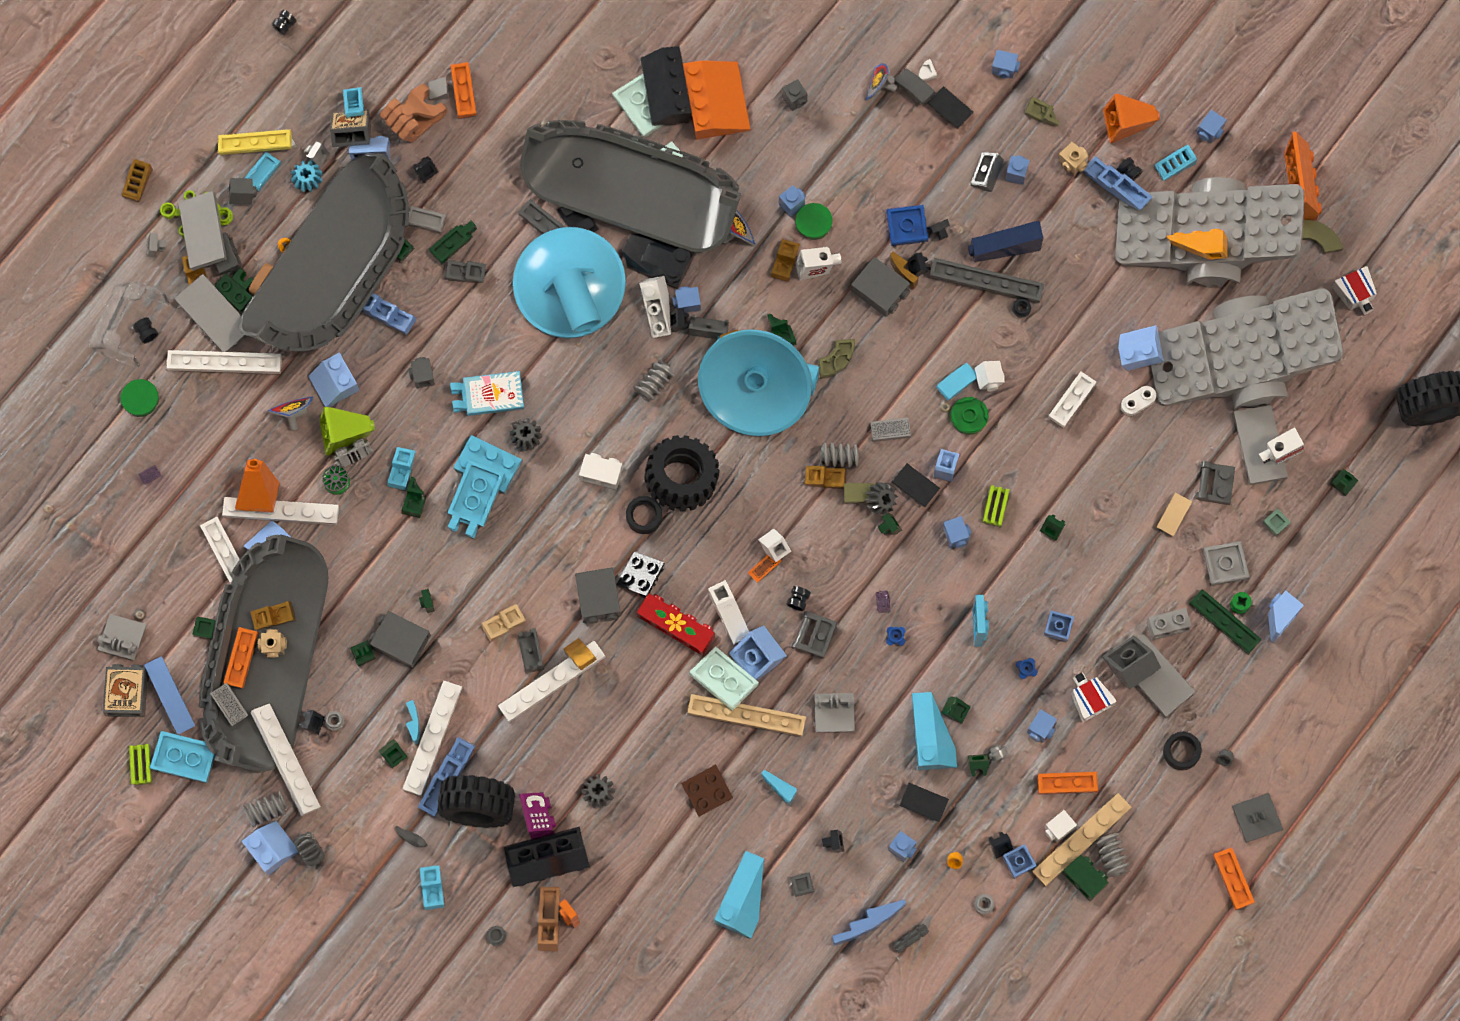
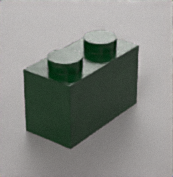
[1062,854,1109,902]

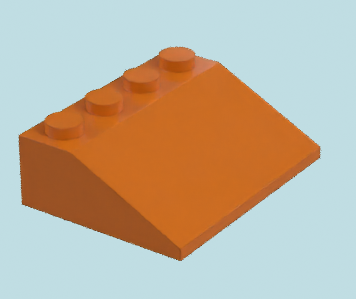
[683,60,751,140]
[1284,132,1322,221]

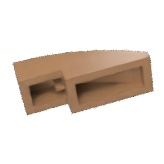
[537,887,560,951]

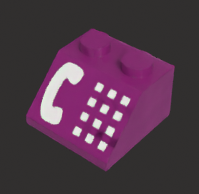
[519,792,556,839]

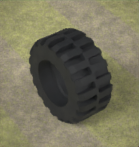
[1395,371,1460,426]
[644,435,720,512]
[437,775,515,828]

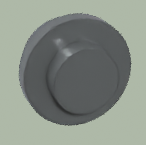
[486,926,506,946]

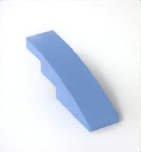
[1082,156,1153,211]
[361,293,417,335]
[144,656,196,734]
[418,737,476,817]
[832,900,906,946]

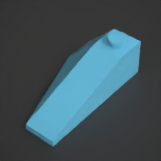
[912,692,957,770]
[714,851,764,939]

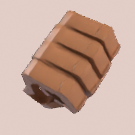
[380,84,448,143]

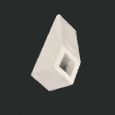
[639,276,671,338]
[708,580,749,644]

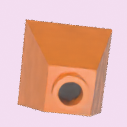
[1103,94,1160,143]
[235,459,280,513]

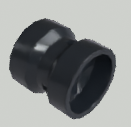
[271,9,297,35]
[1117,157,1143,181]
[133,317,158,344]
[786,586,811,611]

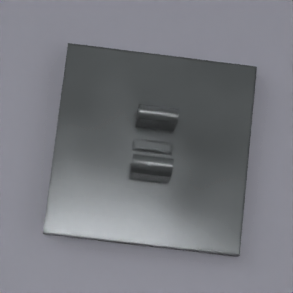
[1232,793,1283,843]

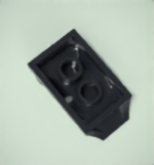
[622,234,694,289]

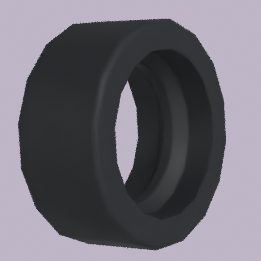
[626,496,663,534]
[1163,731,1202,770]

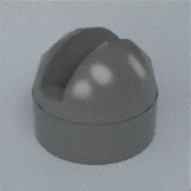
[1217,749,1234,766]

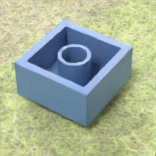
[1044,610,1074,642]
[1002,844,1037,879]

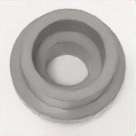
[325,711,345,731]
[988,744,1007,761]
[974,894,994,914]

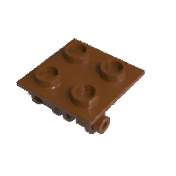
[681,764,733,817]

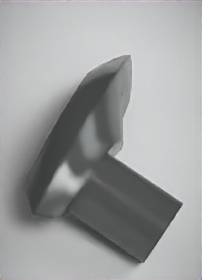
[395,826,428,848]

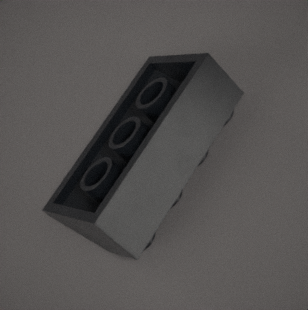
[641,46,691,126]
[503,827,590,887]

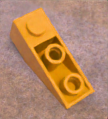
[1167,229,1227,260]

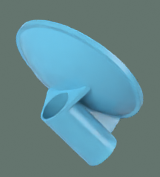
[513,227,626,338]
[698,330,820,436]

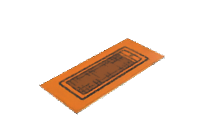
[748,555,782,583]

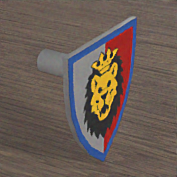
[866,63,897,101]
[723,210,755,245]
[268,397,313,431]

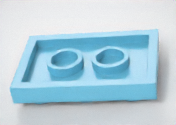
[453,435,522,494]
[972,595,989,647]
[150,731,216,783]

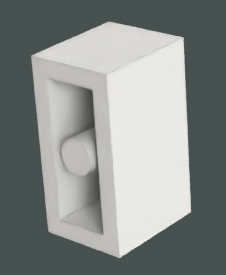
[579,453,623,490]

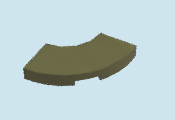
[1302,220,1344,254]
[819,339,855,379]

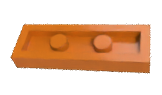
[451,62,477,119]
[224,627,259,689]
[1037,772,1098,795]
[1213,847,1255,910]
[559,899,581,928]

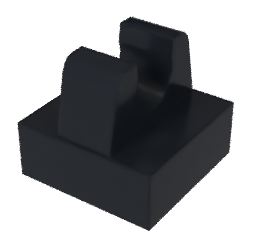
[413,156,438,183]
[927,219,950,240]
[906,253,931,277]
[670,308,690,332]
[299,709,325,735]
[822,830,845,853]
[989,832,1014,859]

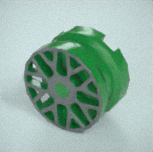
[322,465,350,495]

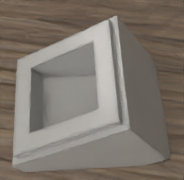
[429,77,448,100]

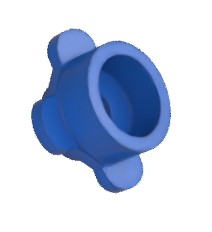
[886,626,906,646]
[1016,658,1038,679]

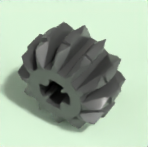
[510,418,542,451]
[865,482,898,515]
[582,774,615,808]
[294,832,325,866]

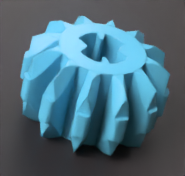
[291,161,323,193]

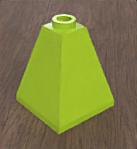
[319,407,375,456]

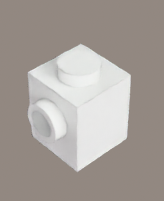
[975,361,1005,391]
[758,529,791,562]
[1045,810,1077,843]

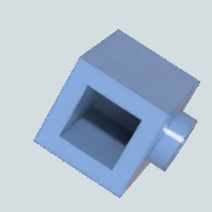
[991,50,1020,79]
[1196,110,1226,143]
[1005,155,1029,185]
[779,185,805,217]
[672,286,701,313]
[943,516,971,548]
[1027,709,1057,743]
[888,831,917,862]

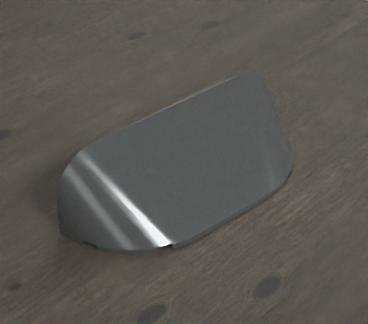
[520,120,741,252]
[239,153,409,351]
[199,534,329,772]

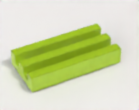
[982,485,1010,527]
[129,744,152,785]

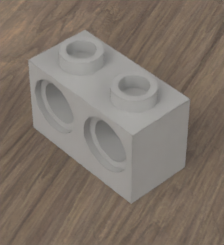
[1146,608,1191,641]

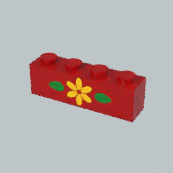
[636,594,715,656]

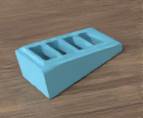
[343,87,364,117]
[1154,145,1197,181]
[761,770,797,806]

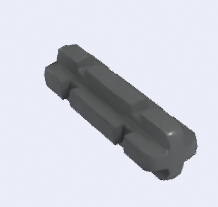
[893,924,929,953]

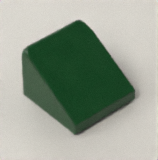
[941,696,971,724]
[379,739,408,769]

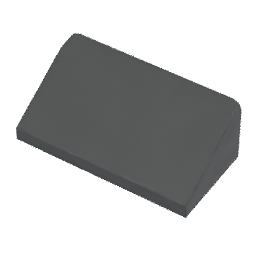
[970,152,1004,192]

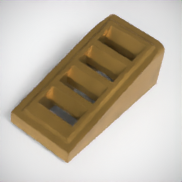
[122,159,153,202]

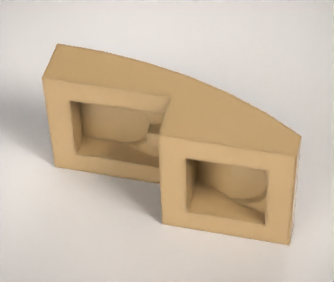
[1157,492,1193,536]
[481,604,526,642]

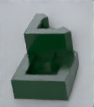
[767,314,797,346]
[402,477,426,518]

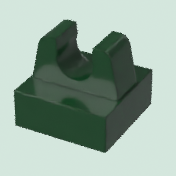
[1331,469,1359,496]
[878,513,903,535]
[1040,515,1065,541]
[350,640,376,667]
[967,754,989,776]

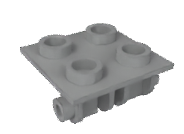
[332,438,373,468]
[97,614,147,661]
[815,693,855,732]

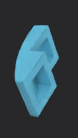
[936,363,977,401]
[387,447,416,490]
[406,700,420,745]
[420,865,445,910]

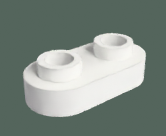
[1121,386,1156,416]

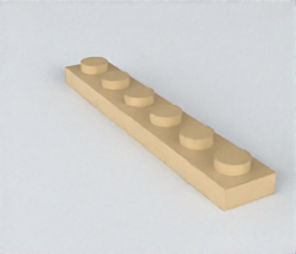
[687,694,806,737]
[1032,793,1132,887]

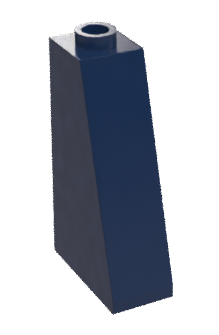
[968,220,1043,262]

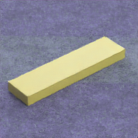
[218,130,292,155]

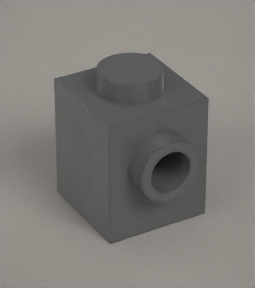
[782,79,808,111]
[228,178,256,205]
[408,357,435,389]

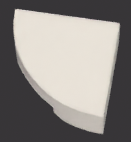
[919,59,937,82]

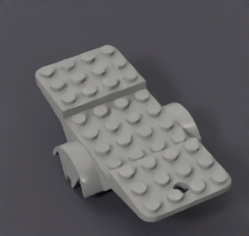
[1115,177,1305,288]
[1151,288,1344,411]

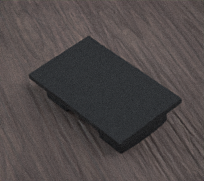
[927,86,974,129]
[556,207,599,232]
[892,463,940,507]
[899,783,949,822]

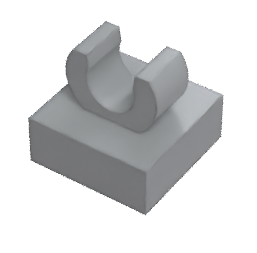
[304,142,330,168]
[146,233,166,257]

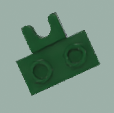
[214,269,254,312]

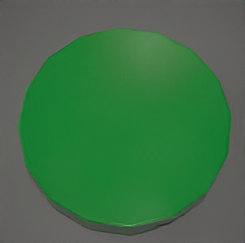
[795,203,833,240]
[121,379,159,417]
[951,397,989,435]

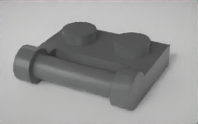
[1196,461,1235,505]
[791,611,837,659]

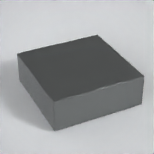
[790,872,815,897]

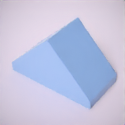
[934,449,959,482]

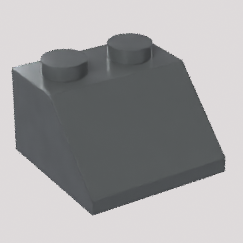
[1103,636,1161,690]

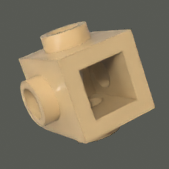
[1059,142,1088,175]
[258,629,287,658]

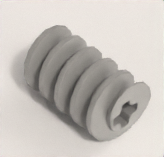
[634,359,675,400]
[819,442,859,468]
[244,790,288,827]
[1097,833,1131,877]

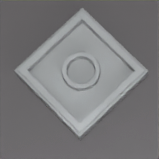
[1203,541,1250,586]

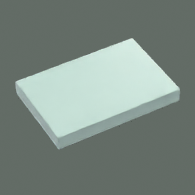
[612,74,663,138]
[689,646,759,711]

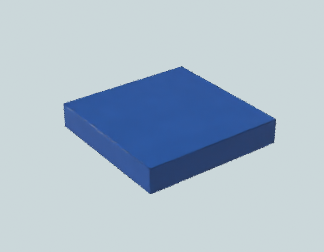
[886,205,929,246]

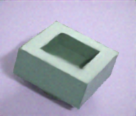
[1263,508,1291,536]

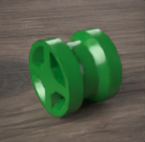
[1230,592,1252,614]

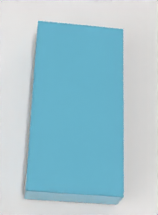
[245,152,281,192]

